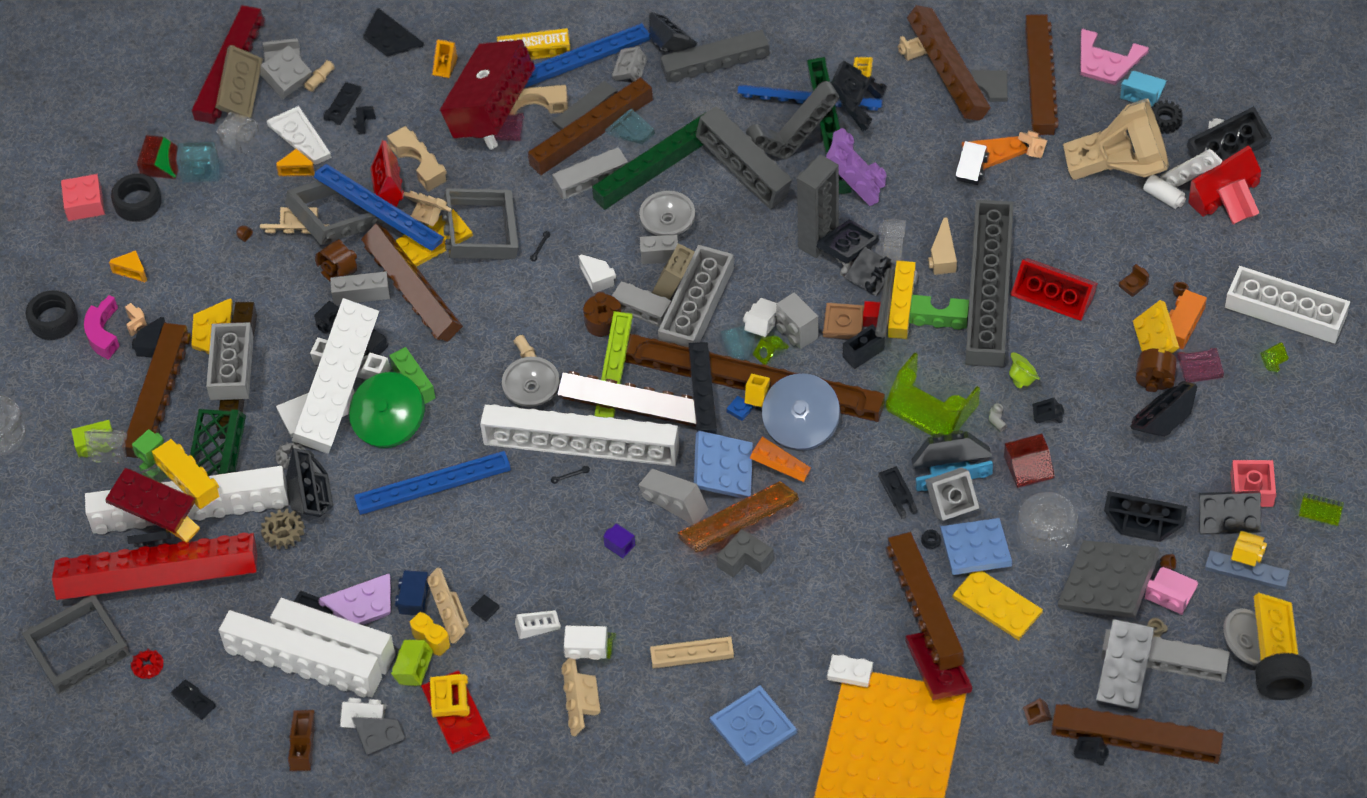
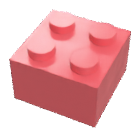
[61,174,105,221]
[1230,460,1276,507]

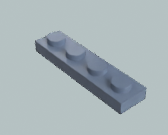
[1205,550,1290,590]

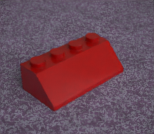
[1188,145,1261,217]
[1011,258,1098,321]

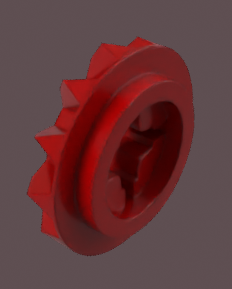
[131,649,164,679]

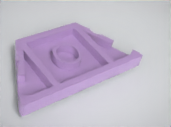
[319,574,390,625]

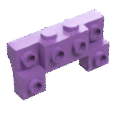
[826,128,887,206]

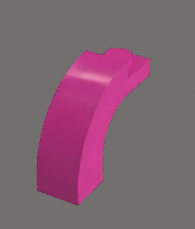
[84,295,120,360]

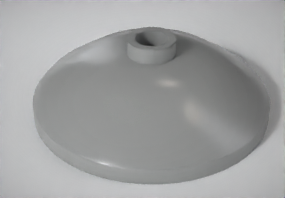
[639,191,695,236]
[502,357,560,407]
[1223,609,1261,666]

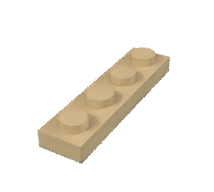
[650,637,734,668]

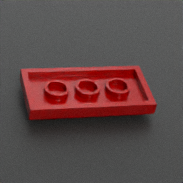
[421,670,490,754]

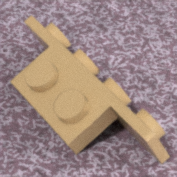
[404,191,451,226]
[260,207,328,234]
[427,568,469,643]
[562,658,600,736]

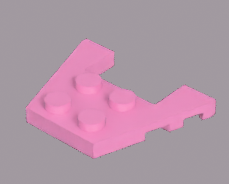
[1081,29,1149,85]

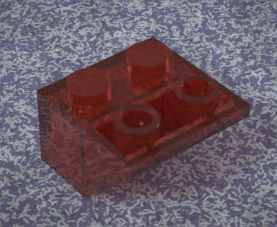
[1004,434,1055,488]

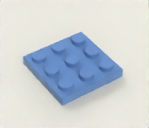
[694,431,753,499]
[941,518,1012,575]
[710,686,797,766]

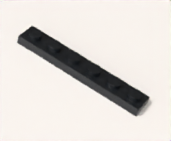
[688,342,717,434]

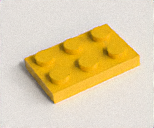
[1133,300,1179,353]

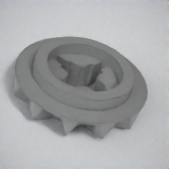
[276,441,306,469]

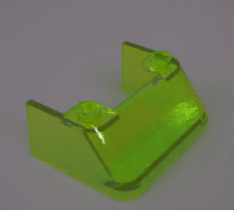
[886,352,980,436]

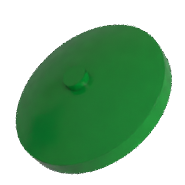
[349,372,425,448]

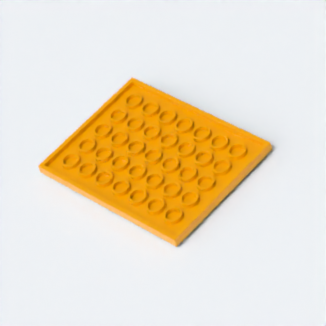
[814,672,967,798]

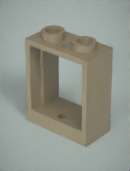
[652,243,695,300]

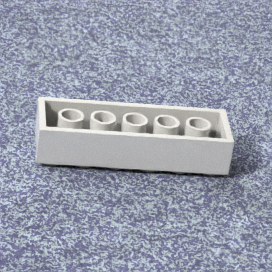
[1225,266,1350,344]
[270,598,396,674]

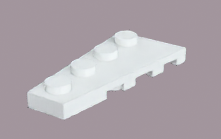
[267,106,331,165]

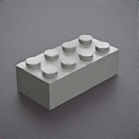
[206,323,254,400]

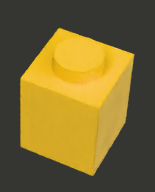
[744,374,770,407]

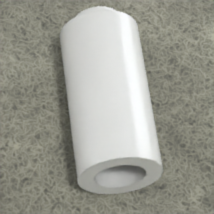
[1144,175,1186,209]

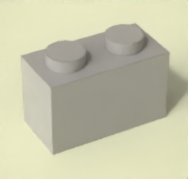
[640,235,678,265]

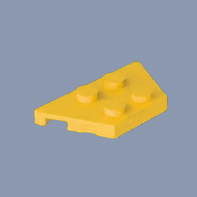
[191,299,233,354]

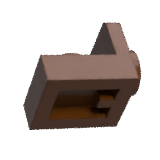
[1119,264,1149,297]

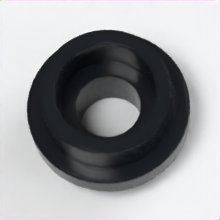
[921,529,941,549]

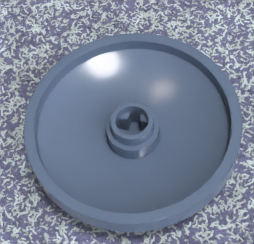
[762,373,840,450]

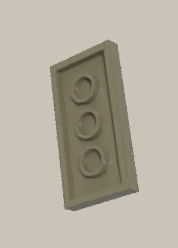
[216,45,263,120]

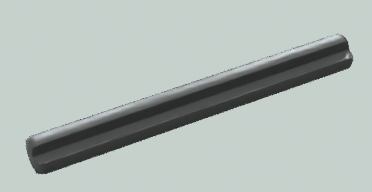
[875,268,895,338]

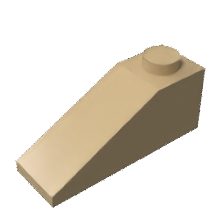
[928,218,957,275]

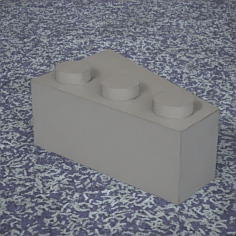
[638,469,708,526]

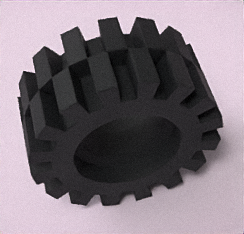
[1151,100,1183,134]

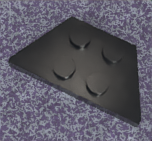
[363,8,424,57]

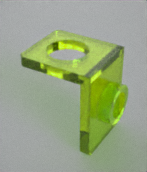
[753,335,789,365]
[1260,342,1289,372]

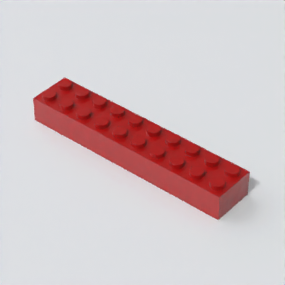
[52,533,258,600]

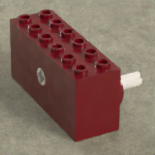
[440,39,535,149]

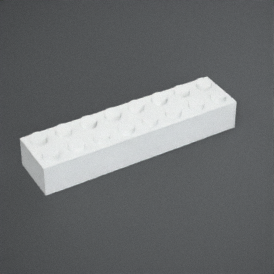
[292,298,379,453]
[219,610,382,697]

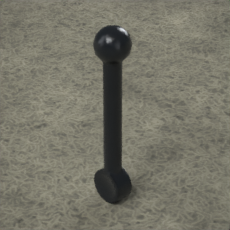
[530,231,550,261]
[551,466,590,484]

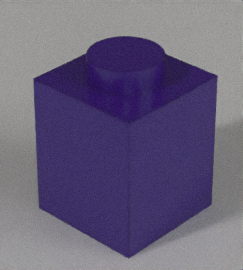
[603,523,636,558]

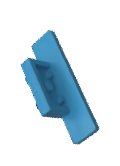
[915,461,993,492]

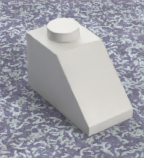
[578,255,616,293]

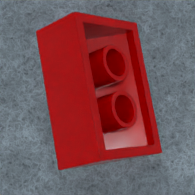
[370,140,404,207]

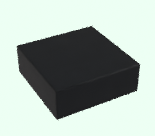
[471,594,500,622]

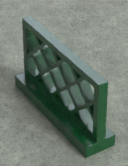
[190,409,246,476]

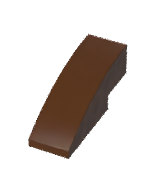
[288,710,315,771]

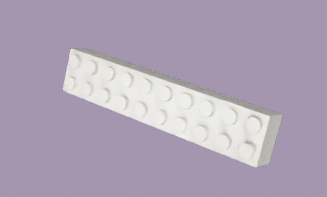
[480,405,679,466]
[85,466,289,534]

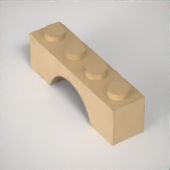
[508,85,568,117]
[387,126,447,192]

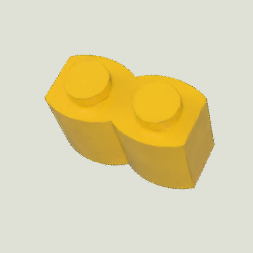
[1231,531,1267,567]
[409,612,451,656]

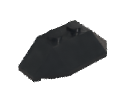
[649,12,697,52]
[1130,381,1197,437]
[911,430,992,469]
[286,448,333,517]
[1104,491,1188,542]

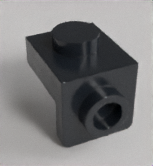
[353,106,376,135]

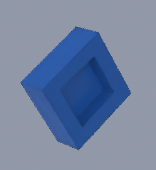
[726,396,754,421]

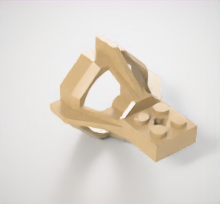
[1063,98,1169,180]

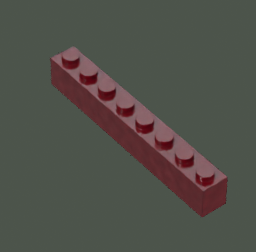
[192,5,265,124]

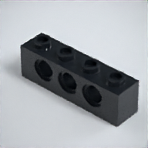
[314,301,388,356]

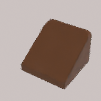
[1023,698,1052,725]

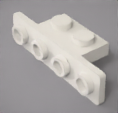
[1161,149,1222,187]

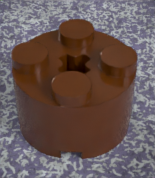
[315,239,357,282]
[583,292,622,337]
[1136,348,1177,392]

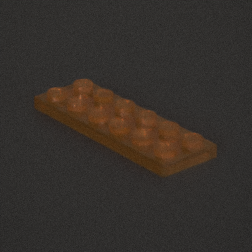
[678,481,799,552]

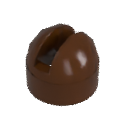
[236,225,253,242]
[1173,282,1189,297]
[1160,554,1176,570]

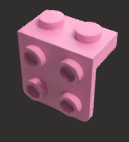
[1145,567,1198,615]

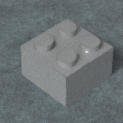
[260,46,312,99]
[776,292,818,350]
[925,467,979,521]

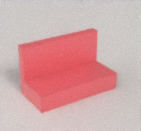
[1218,179,1259,224]

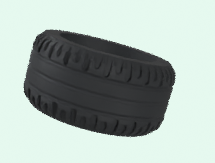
[111,173,162,222]
[26,290,78,340]
[1255,653,1312,700]

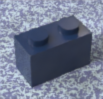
[395,570,429,615]

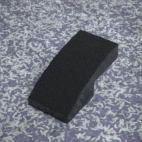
[171,679,216,720]

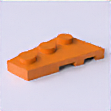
[962,136,1028,170]
[750,436,811,482]

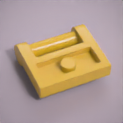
[430,674,470,717]

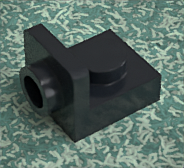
[1032,397,1064,424]
[1073,736,1109,766]

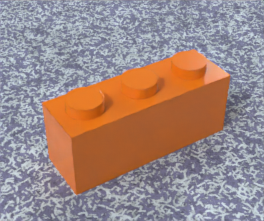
[1169,290,1207,349]

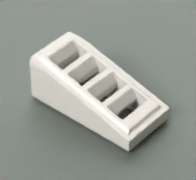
[515,610,561,639]

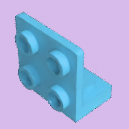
[1120,71,1166,106]

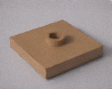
[823,303,864,339]

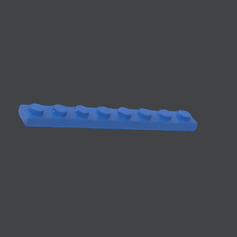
[524,23,650,88]
[738,85,883,110]
[314,164,444,251]
[354,451,511,515]

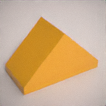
[432,40,457,78]
[276,149,315,176]
[109,251,147,282]

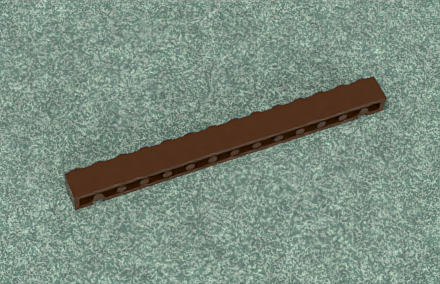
[625,334,885,422]

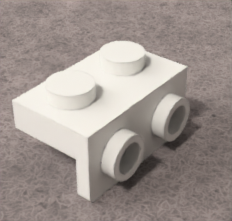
[827,655,873,687]
[340,698,386,728]

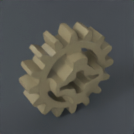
[261,509,305,550]

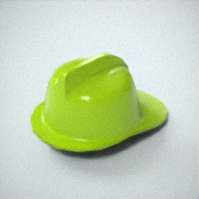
[1009,352,1040,388]

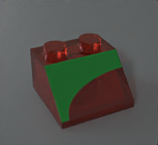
[137,135,185,179]

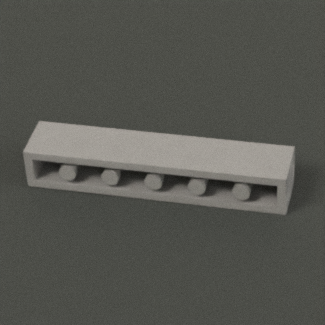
[1101,629,1230,682]

